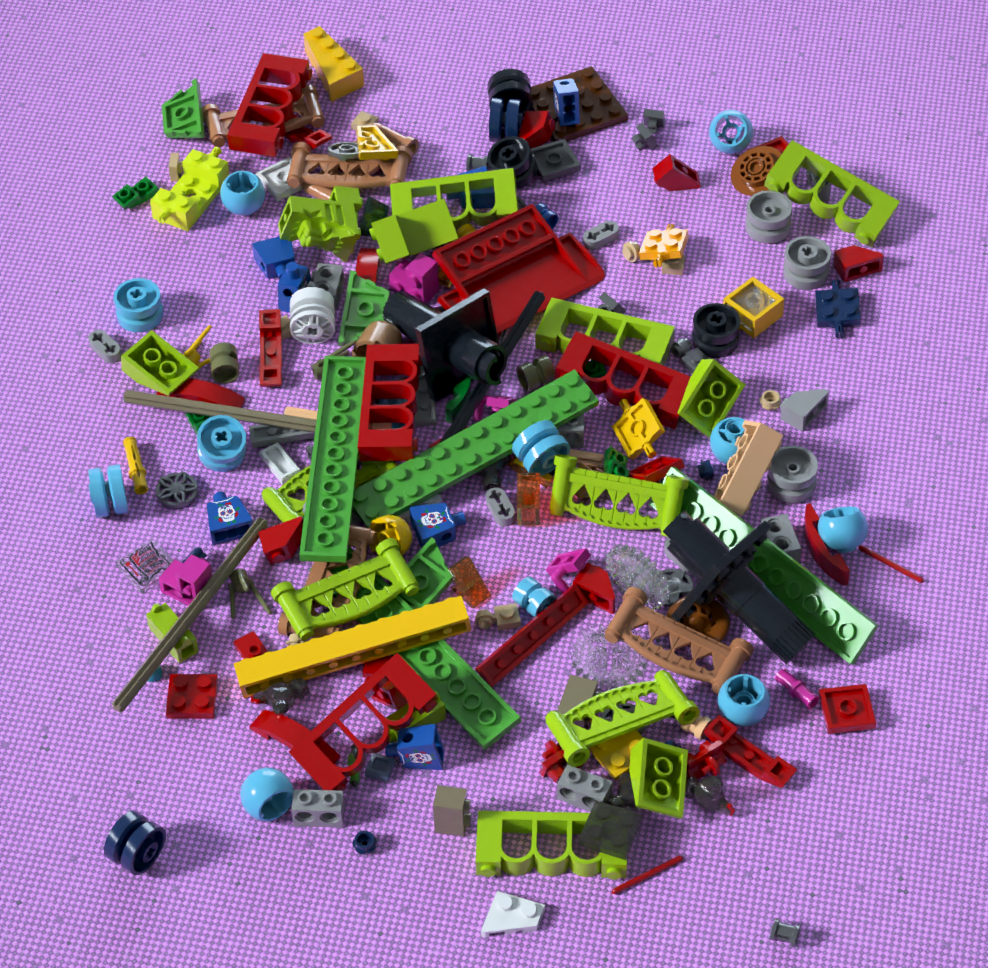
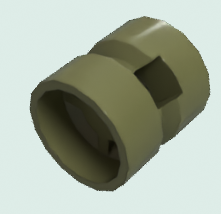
[209,342,240,384]
[516,355,555,392]

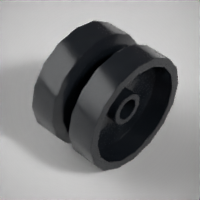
[487,69,533,117]
[487,136,538,189]
[692,303,740,358]

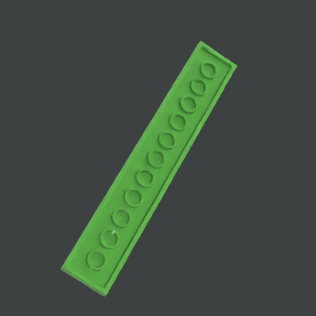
[299,356,366,563]
[352,369,599,528]
[649,467,879,664]
[310,547,522,751]

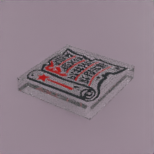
[115,538,174,594]

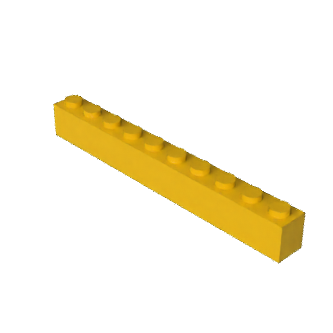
[233,596,472,699]

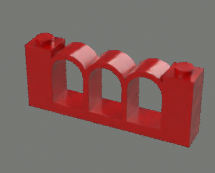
[227,53,312,157]
[553,331,691,429]
[357,344,423,461]
[289,653,438,791]

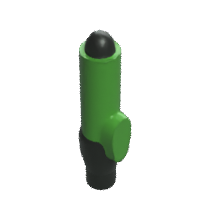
[347,744,360,787]

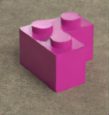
[389,253,439,303]
[159,554,212,606]

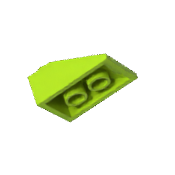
[121,330,199,396]
[678,359,746,439]
[629,738,688,819]

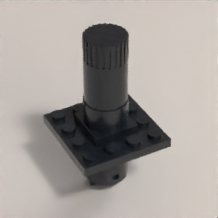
[382,289,507,403]
[663,511,816,665]

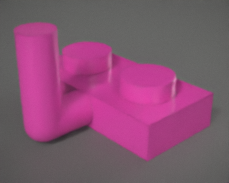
[473,395,517,421]
[546,548,591,593]

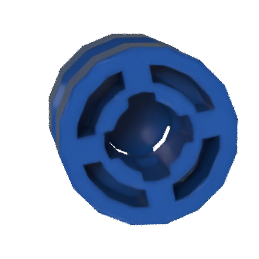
[535,203,559,229]

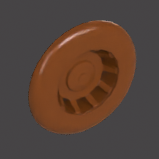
[731,146,782,196]
[665,596,731,648]

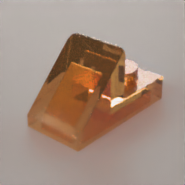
[448,556,491,608]

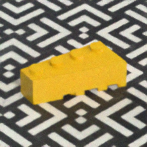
[303,26,364,102]

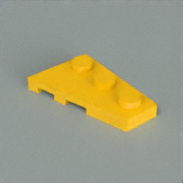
[356,125,398,161]

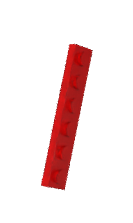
[475,584,589,687]

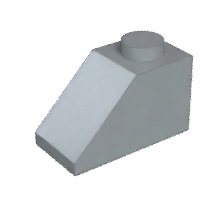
[780,389,829,432]

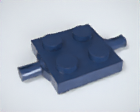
[815,279,861,338]

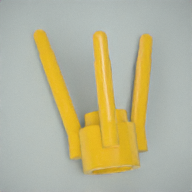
[183,325,212,369]

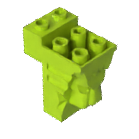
[278,186,363,262]
[369,199,459,264]

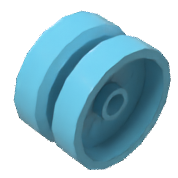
[113,278,163,333]
[197,415,246,472]
[512,420,571,477]
[88,464,128,518]

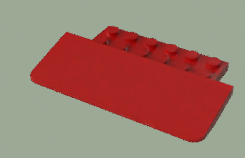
[432,203,605,334]

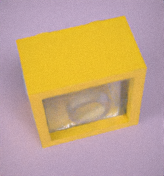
[723,277,784,338]

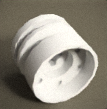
[290,287,335,344]

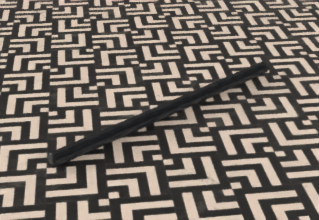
[440,291,545,443]

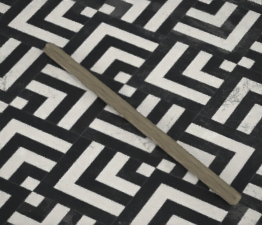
[123,390,373,433]
[112,517,268,713]

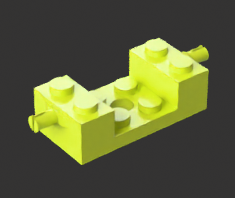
[150,147,230,231]

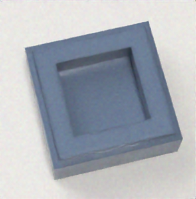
[365,753,396,782]

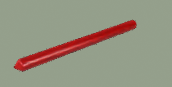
[858,545,924,583]
[611,855,683,895]

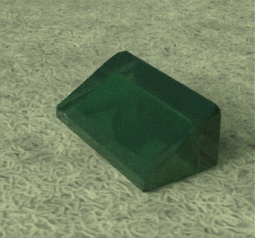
[360,197,389,237]

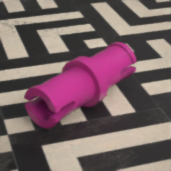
[775,668,819,709]

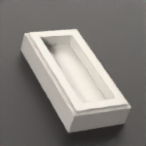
[259,442,301,485]

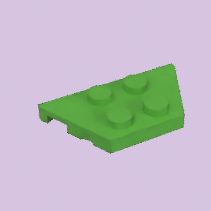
[162,79,205,138]
[338,270,390,346]
[389,537,454,610]

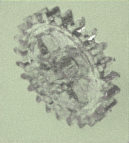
[604,544,671,610]
[571,622,648,690]

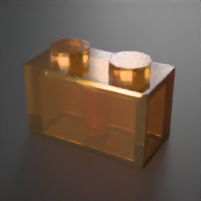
[517,473,540,525]

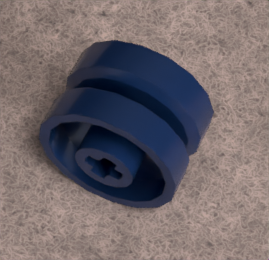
[489,98,522,142]
[104,811,166,875]

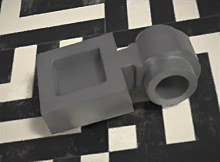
[671,338,710,374]

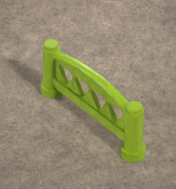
[549,454,689,537]
[261,455,398,522]
[270,538,419,641]
[545,670,700,767]

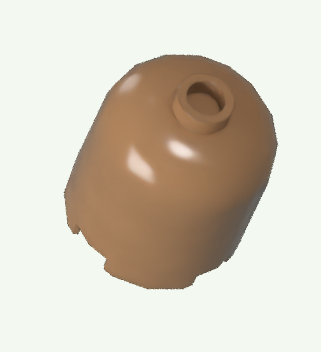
[351,320,403,357]

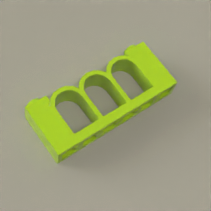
[764,140,900,247]
[390,168,519,230]
[535,297,675,366]
[475,810,627,880]

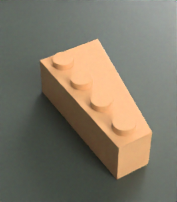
[714,420,783,516]

